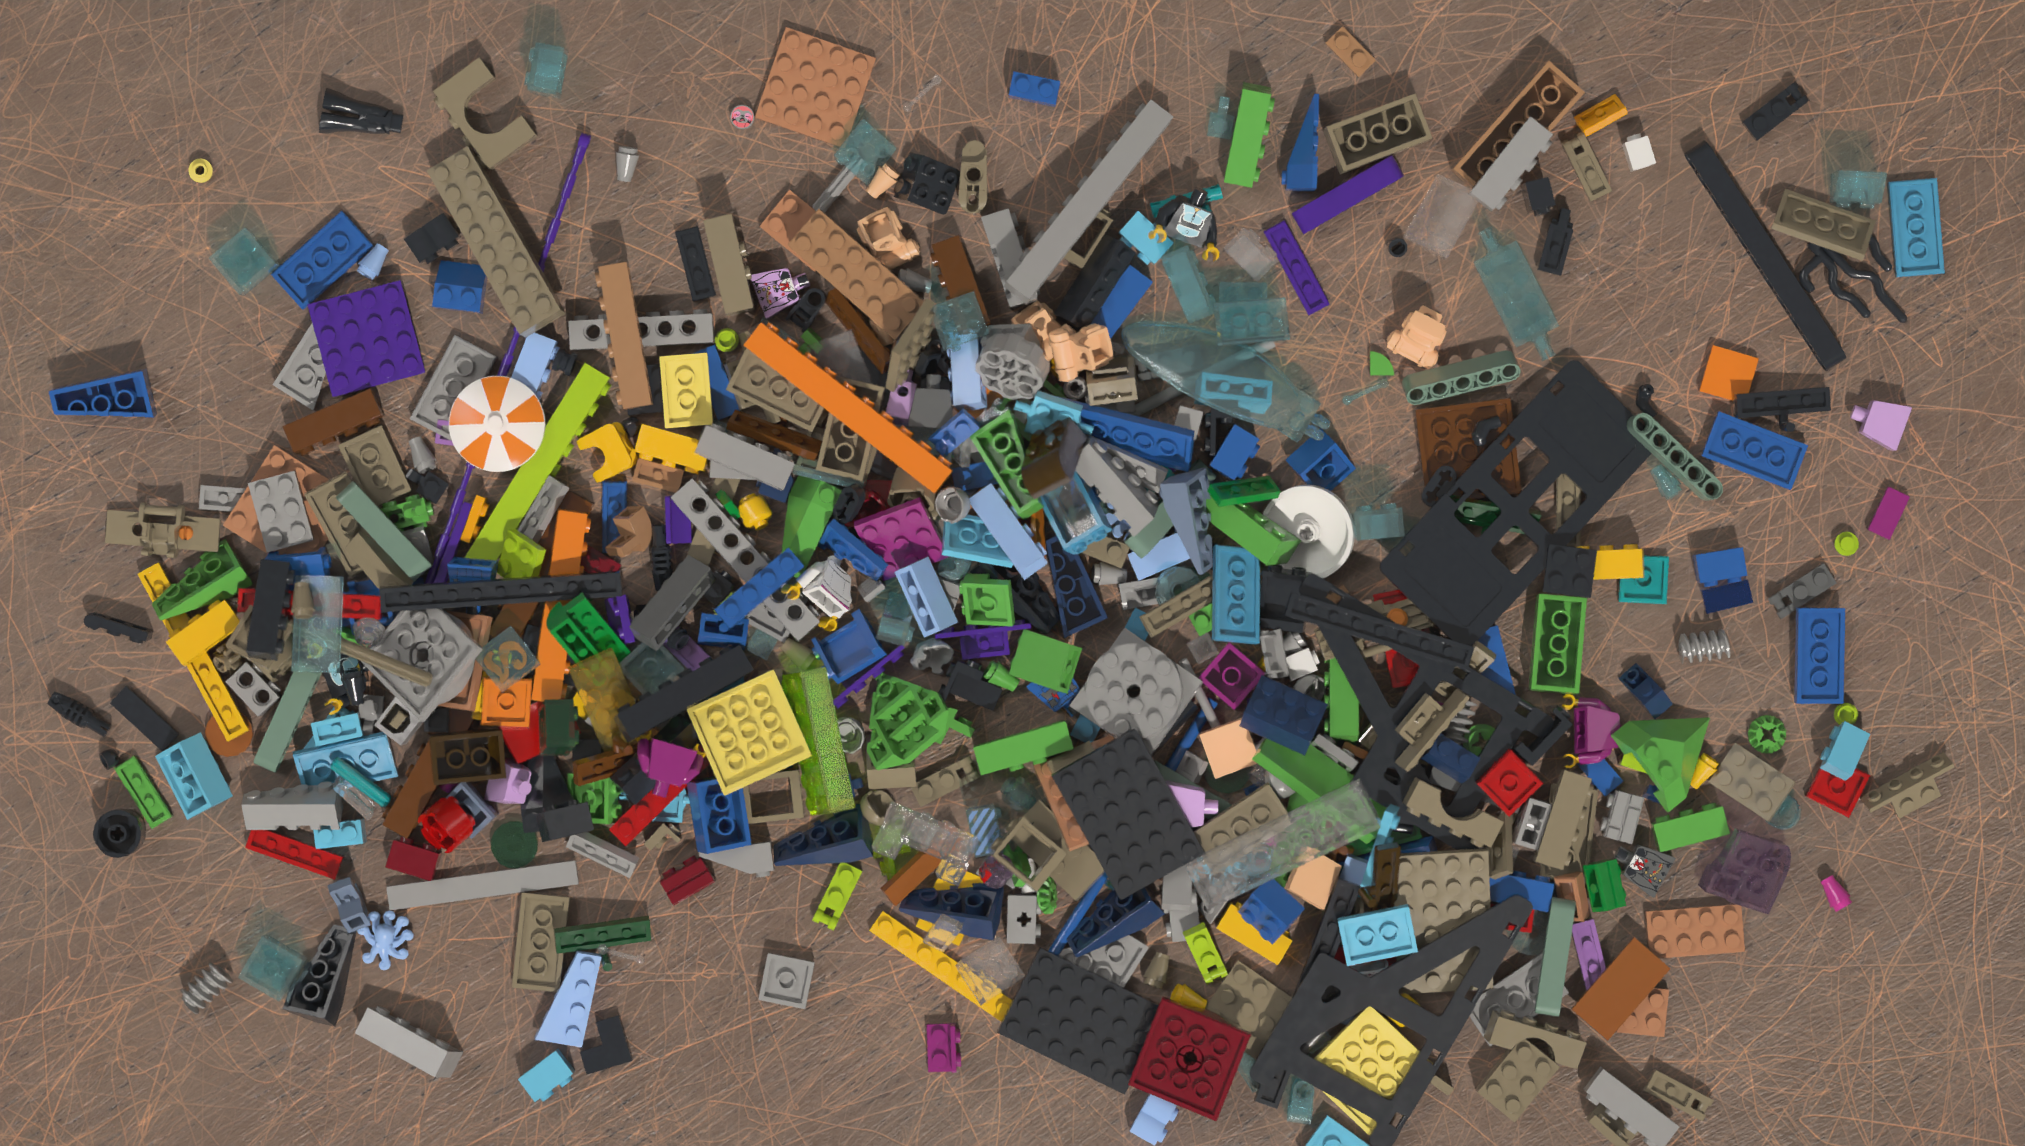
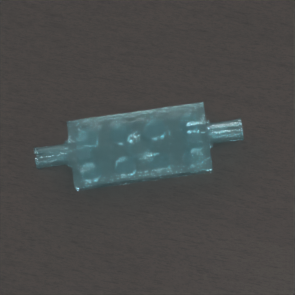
[1473,227,1559,361]

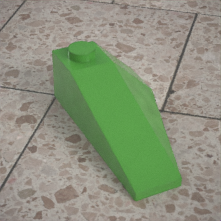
[152,539,253,620]

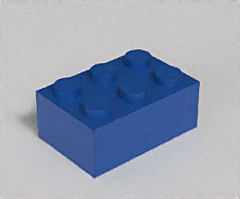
[687,776,752,854]

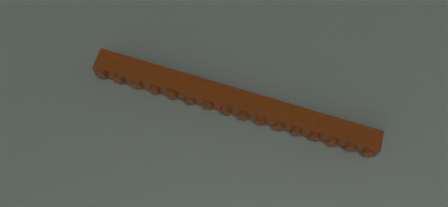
[382,490,595,839]

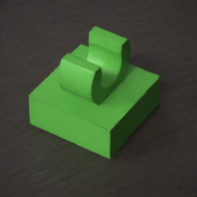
[798,328,828,354]

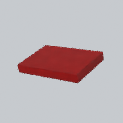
[497,698,581,765]

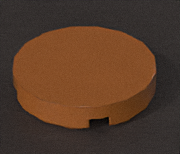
[205,712,254,757]

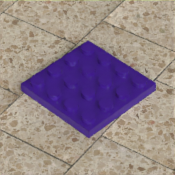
[307,280,426,397]

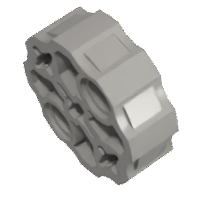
[975,333,1050,400]

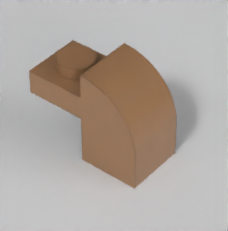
[605,506,652,557]

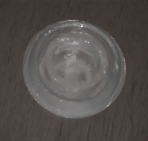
[352,617,385,648]

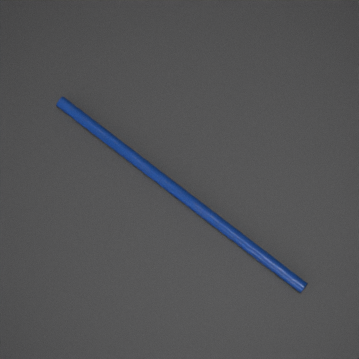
[1048,697,1218,955]

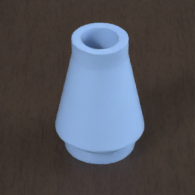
[357,243,389,280]

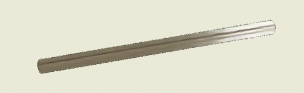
[223,595,433,687]

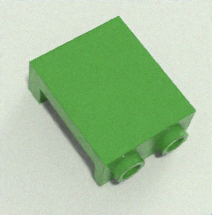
[1009,629,1082,694]

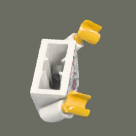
[781,555,852,632]

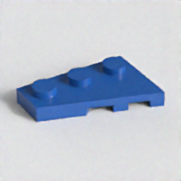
[817,519,888,581]

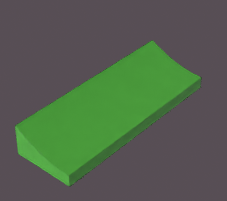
[1252,738,1387,844]

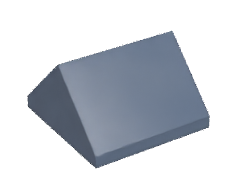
[446,782,499,839]

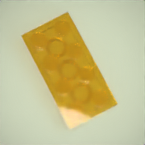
[567,648,647,752]

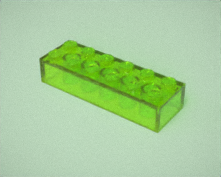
[781,667,855,816]

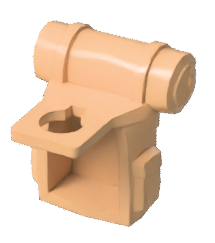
[857,207,920,270]
[1011,300,1076,361]
[1386,305,1447,369]
[1048,324,1114,382]

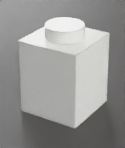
[1622,133,1656,172]
[1286,647,1320,681]

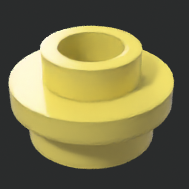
[189,159,213,183]

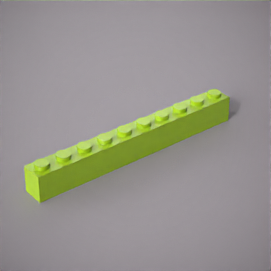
[465,363,612,561]

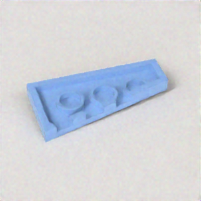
[535,951,601,1047]

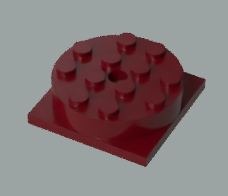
[1128,996,1252,1122]

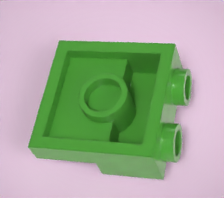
[959,573,1015,626]
[568,773,622,824]

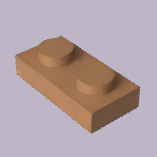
[1325,26,1376,78]
[632,458,685,493]

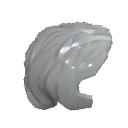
[911,638,954,675]

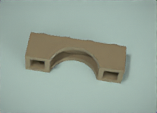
[1402,777,1504,848]
[1484,1009,1587,1069]

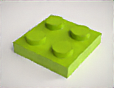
[497,529,546,578]

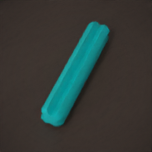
[330,757,391,807]

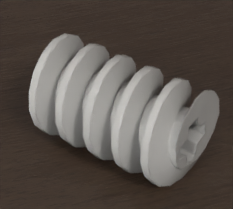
[1678,629,1730,664]
[1441,701,1478,745]
[180,962,233,1014]

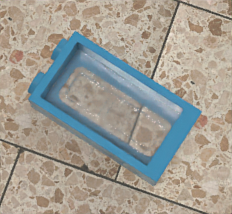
[1041,470,1113,554]

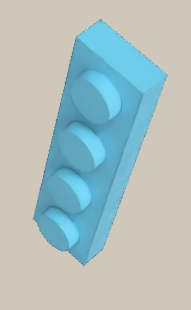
[1357,804,1400,898]

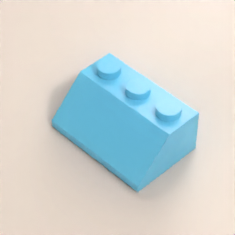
[155,732,233,820]

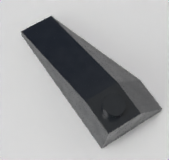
[970,562,1061,634]
[521,749,575,833]
[283,924,357,1027]

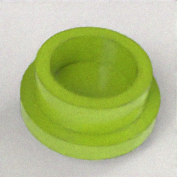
[715,328,739,352]
[1834,532,1859,556]
[1834,703,1858,725]

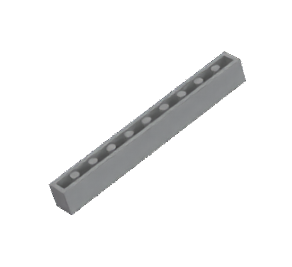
[1004,100,1173,305]

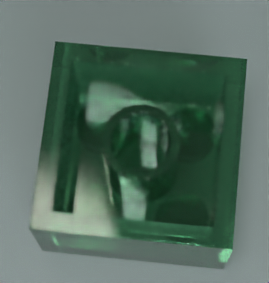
[538,699,579,756]

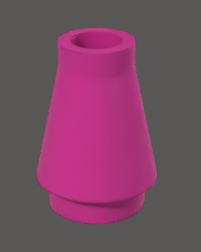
[1820,875,1852,912]

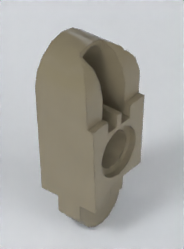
[958,140,987,214]

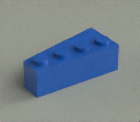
[48,368,157,418]

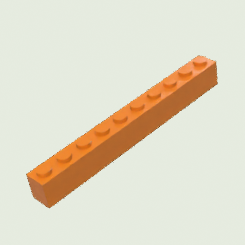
[743,322,953,493]

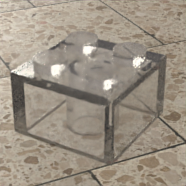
[955,936,1025,1006]

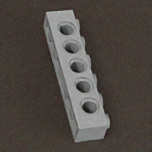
[568,309,715,350]

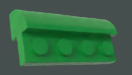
[546,593,633,687]

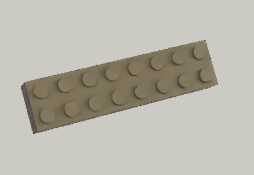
[427,146,566,338]

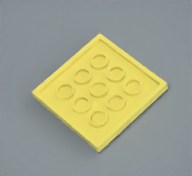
[687,670,812,796]
[1315,1007,1433,1135]

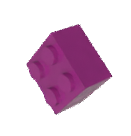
[1198,642,1265,710]

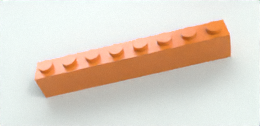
[531,509,591,704]

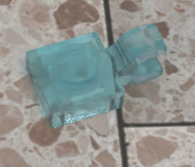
[1207,96,1234,140]
[976,398,1012,430]

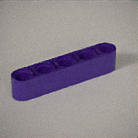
[1292,155,1404,234]

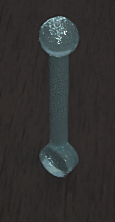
[1342,379,1389,405]

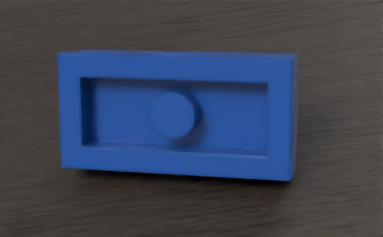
[929,408,980,456]

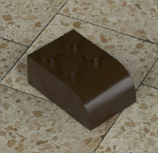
[1021,417,1087,499]
[429,729,506,785]

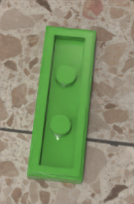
[114,755,173,829]

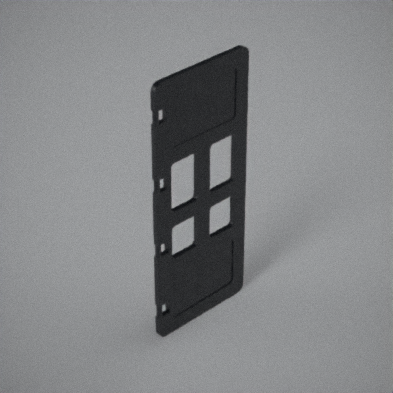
[1379,360,1658,646]

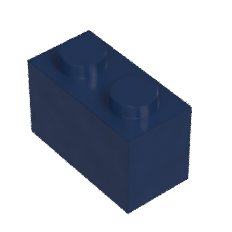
[1421,733,1480,784]

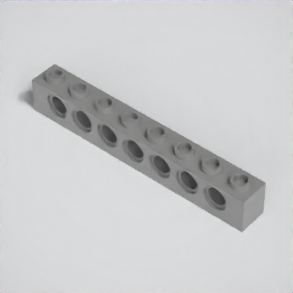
[671,479,820,642]

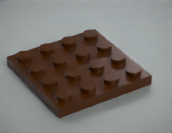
[1415,398,1522,503]

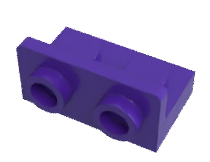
[605,594,637,644]

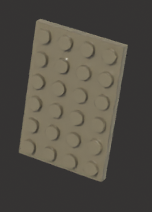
[1394,848,1493,994]

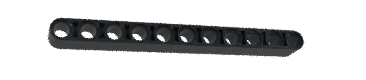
[1684,140,1847,372]

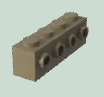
[1533,769,1594,870]

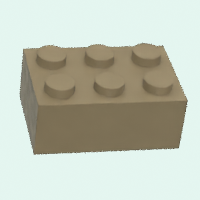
[1475,1039,1560,1123]

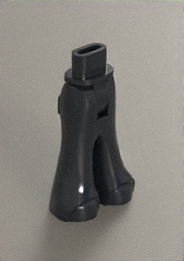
[319,88,404,134]

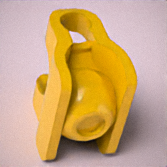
[576,422,638,483]

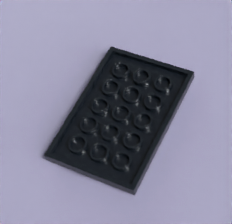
[1051,728,1205,900]
[997,947,1159,1095]

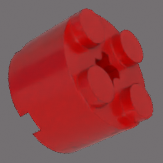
[418,796,476,853]

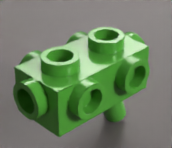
[381,494,435,532]

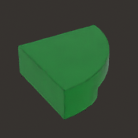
[715,489,740,520]

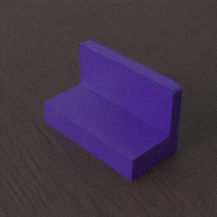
[665,496,692,544]

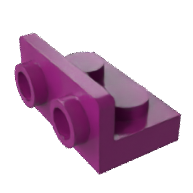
[927,1023,961,1073]

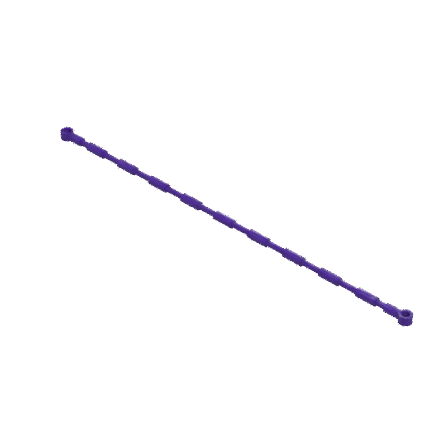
[424,133,591,584]

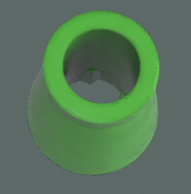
[983,660,1020,692]

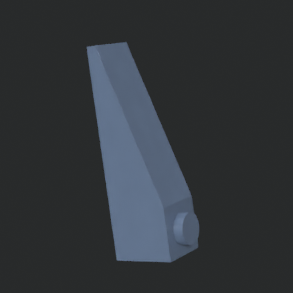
[1160,468,1213,574]

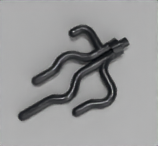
[1799,235,1907,323]

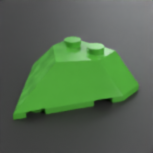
[867,673,949,770]
[1611,718,1710,812]

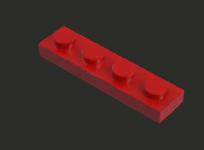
[245,830,344,880]

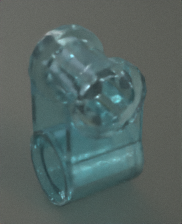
[1286,1078,1314,1125]

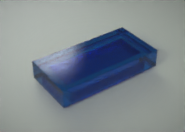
[1701,579,1754,614]

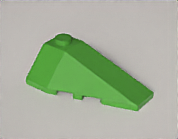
[781,474,842,578]

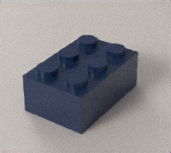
[1239,675,1328,755]

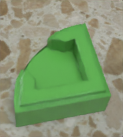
[1370,351,1394,376]

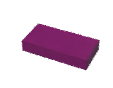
[1867,487,1910,540]

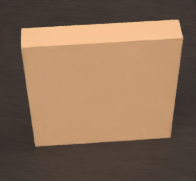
[1199,718,1257,779]
[1285,845,1342,910]

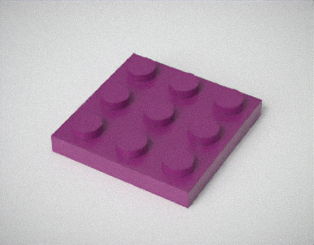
[854,497,949,581]

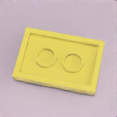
[659,353,713,428]

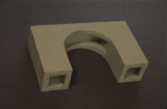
[433,57,538,170]

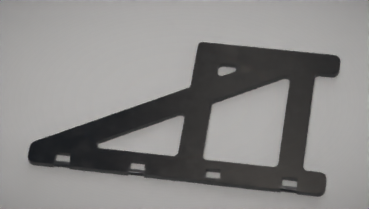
[1299,573,1554,850]
[1249,894,1533,1146]

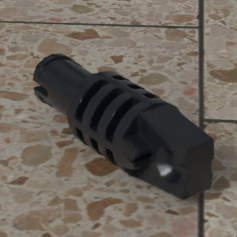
[650,524,673,591]
[47,692,112,738]

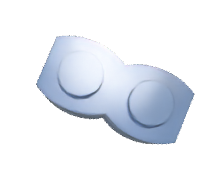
[1129,1094,1179,1146]

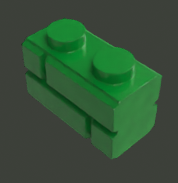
[1583,859,1626,912]

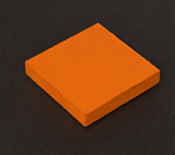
[1699,345,1759,401]
[480,677,532,727]

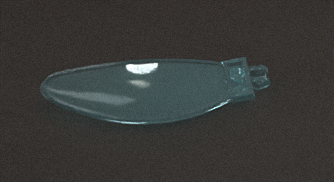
[1121,321,1330,443]

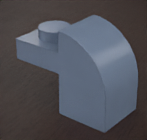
[327,877,371,933]

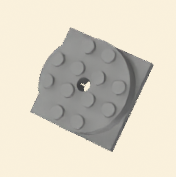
[361,608,483,722]
[1070,628,1203,756]

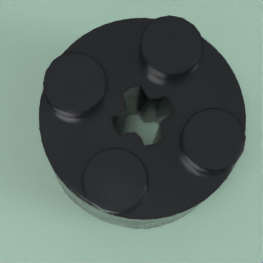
[93,808,146,858]

